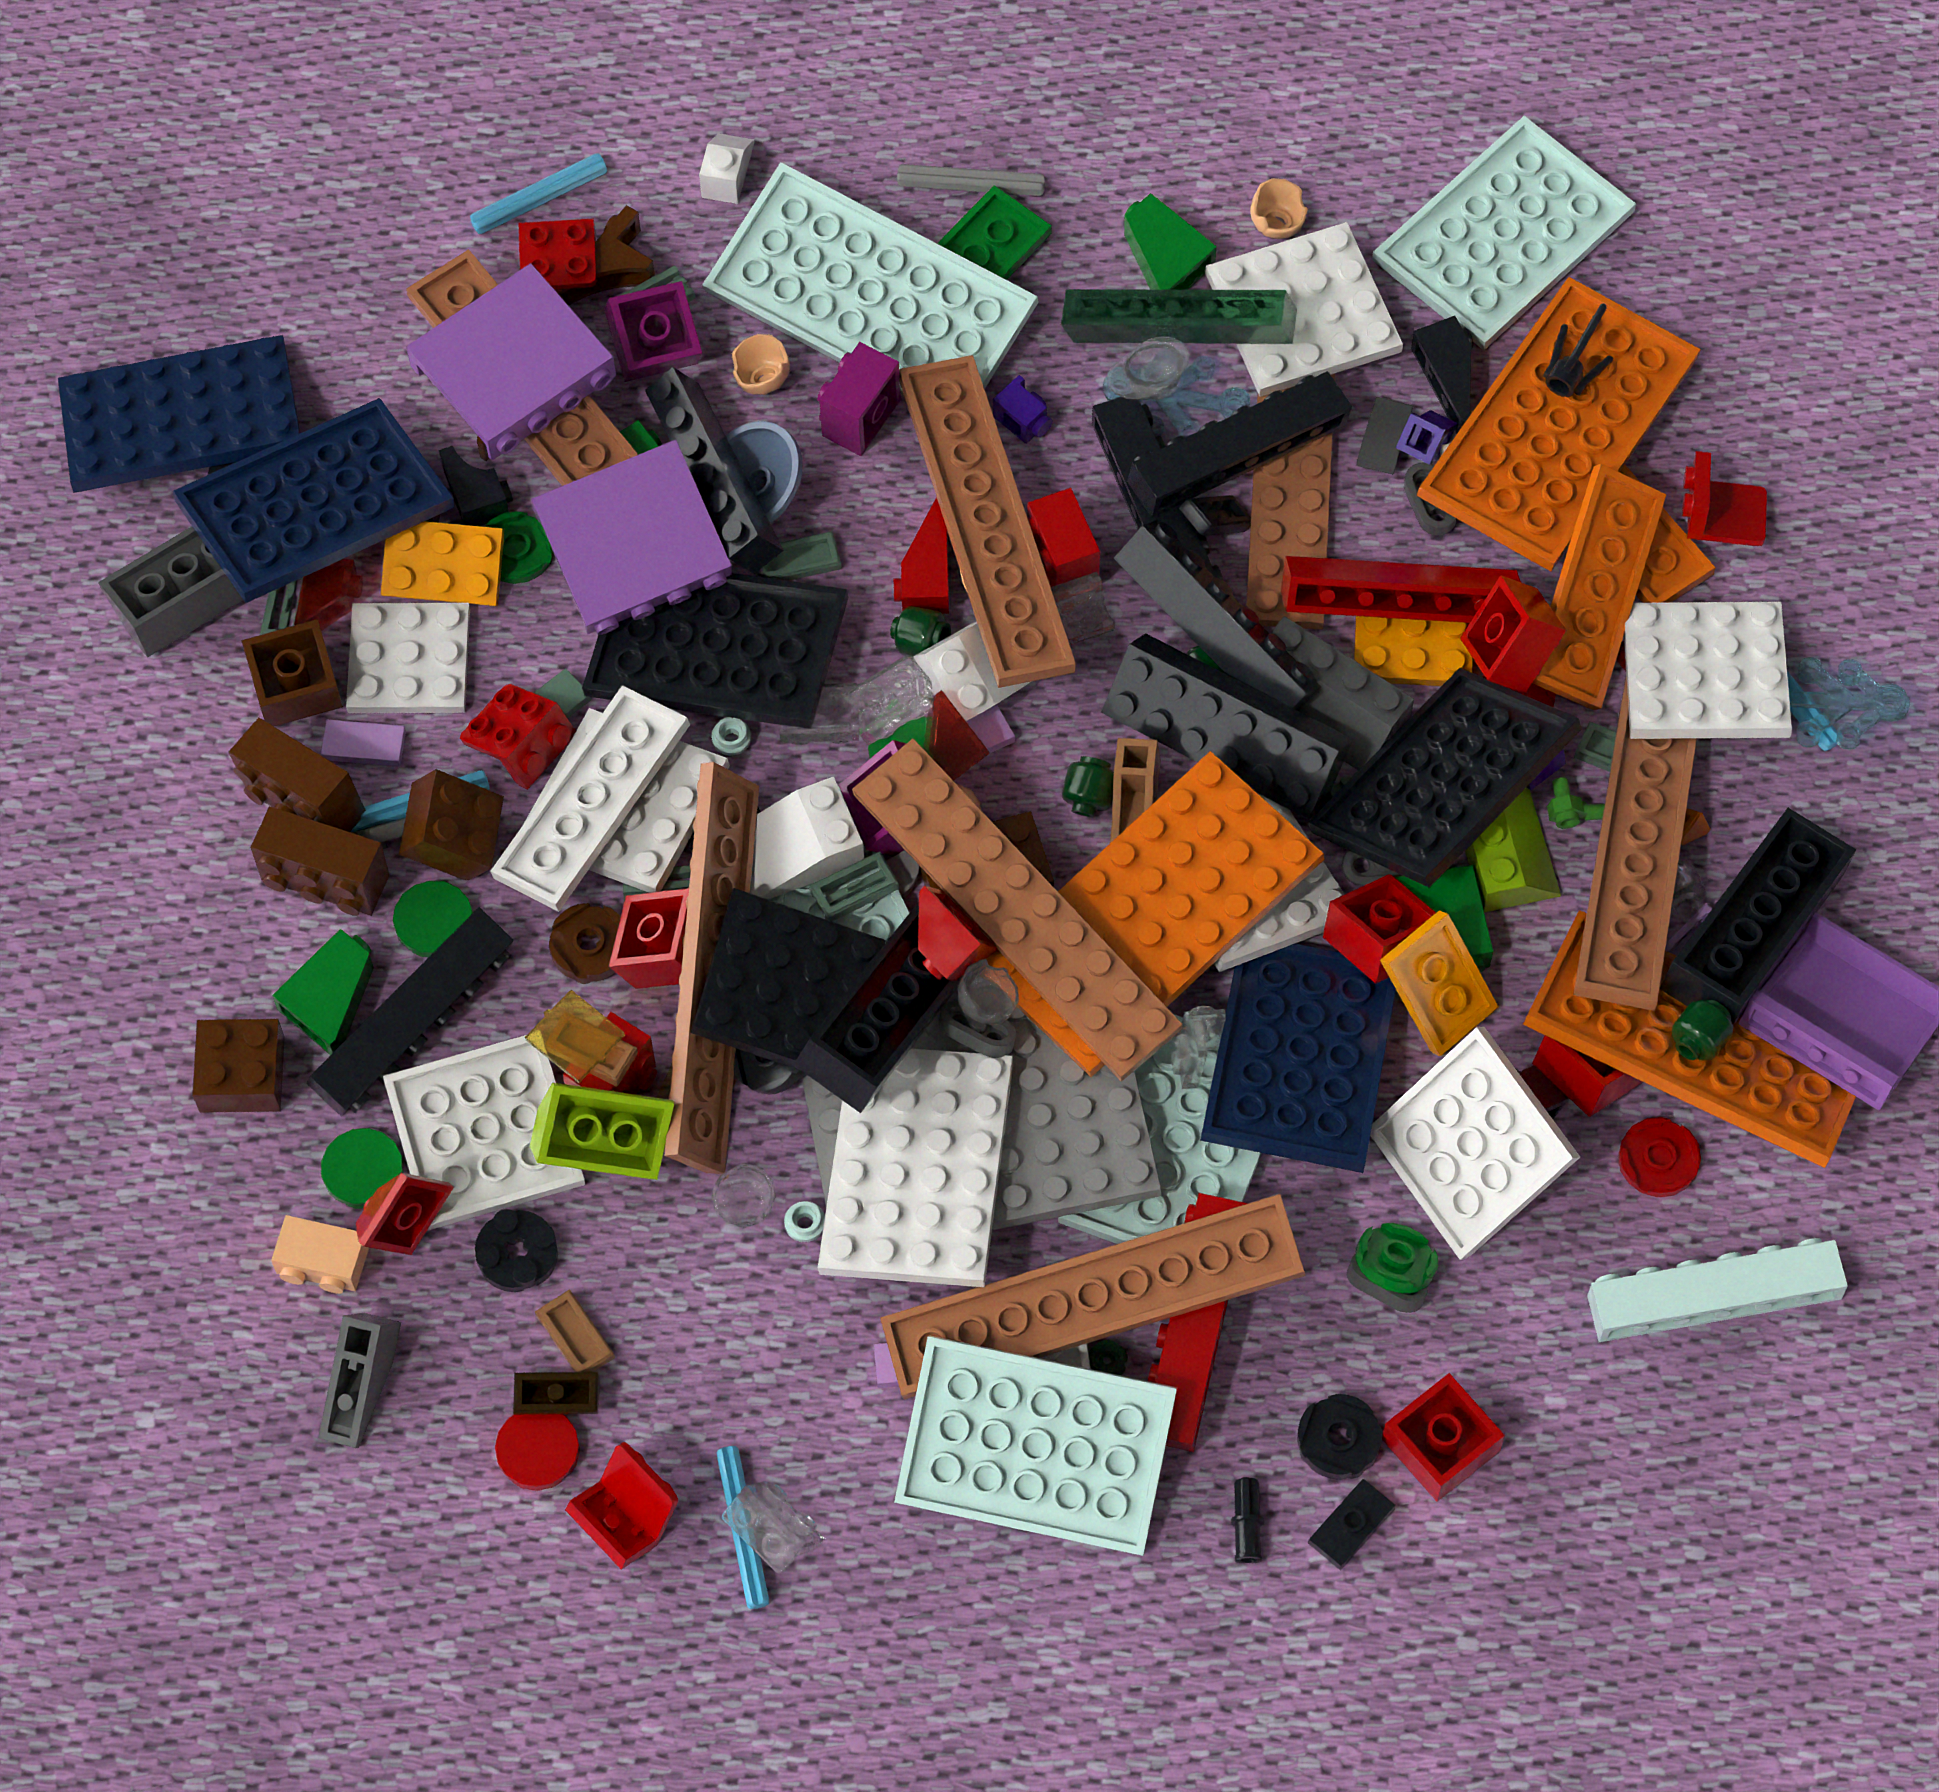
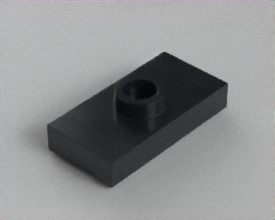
[1179,495,1251,536]
[1308,1479,1396,1571]

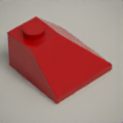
[918,886,997,981]
[356,1173,454,1255]

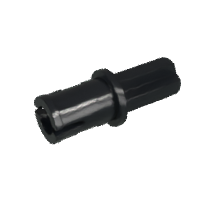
[1231,1477,1264,1563]

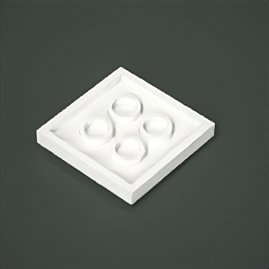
[346,603,470,713]

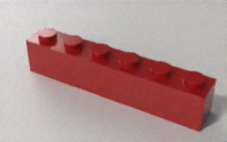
[1281,556,1521,623]
[1148,1193,1248,1452]

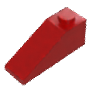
[893,497,949,614]

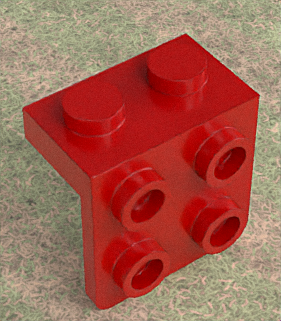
[518,218,597,289]
[1682,451,1767,546]
[460,684,576,790]
[565,1442,678,1570]

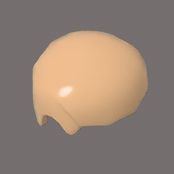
[1250,178,1308,239]
[732,334,790,395]

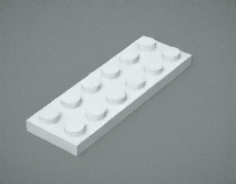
[490,686,690,912]

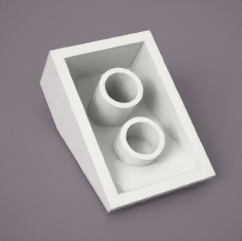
[913,621,1032,725]
[750,776,864,900]

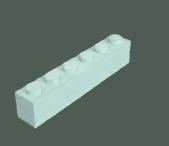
[1587,1238,1848,1342]

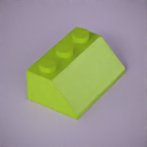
[1465,788,1561,912]
[530,1082,674,1180]

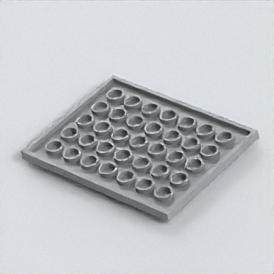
[802,996,1162,1230]

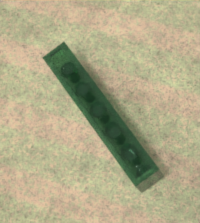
[1061,289,1297,344]

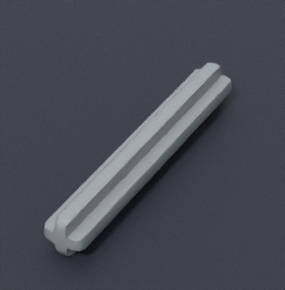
[897,164,1045,196]

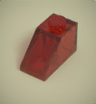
[294,559,363,631]
[924,690,990,781]

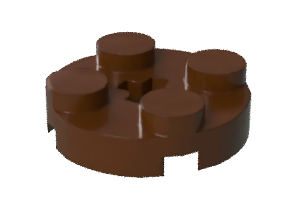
[549,903,621,984]

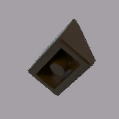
[513,1372,600,1415]

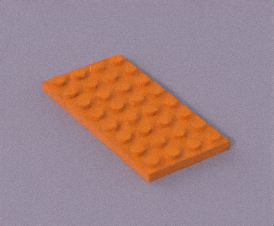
[1417,277,1701,572]
[978,751,1325,1077]
[1523,910,1856,1168]

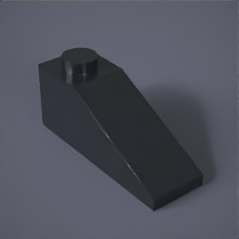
[1411,315,1473,434]

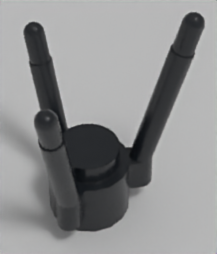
[1543,303,1613,397]

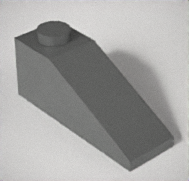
[318,1313,401,1448]

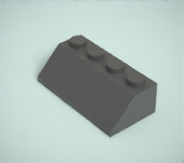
[98,526,243,658]
[1270,616,1414,770]

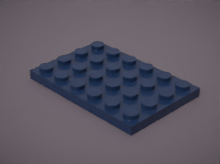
[58,335,300,493]
[173,398,454,603]
[1200,944,1396,1173]

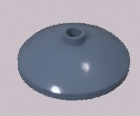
[726,421,803,523]

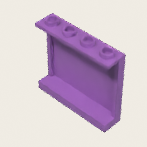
[406,263,616,460]
[531,440,732,635]
[1738,912,1939,1111]

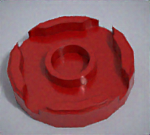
[1618,1117,1701,1197]
[495,1414,580,1491]

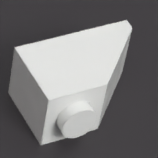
[699,133,754,204]

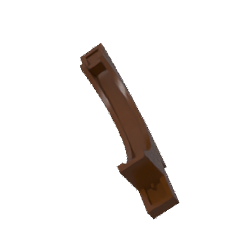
[477,205,655,461]

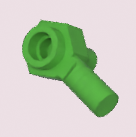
[1547,777,1604,829]

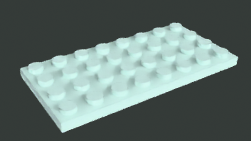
[702,162,1039,397]

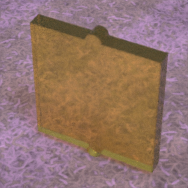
[525,990,625,1083]

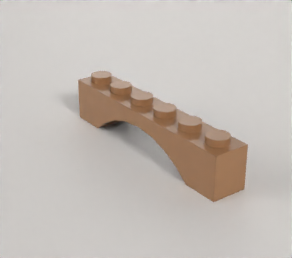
[1110,738,1161,843]

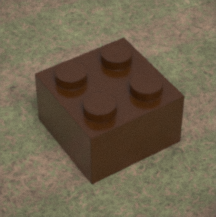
[241,619,343,726]
[399,769,504,880]
[192,1019,285,1113]

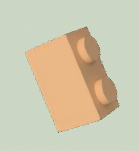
[271,1215,369,1294]

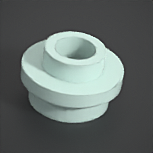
[712,717,751,756]
[784,1201,825,1242]

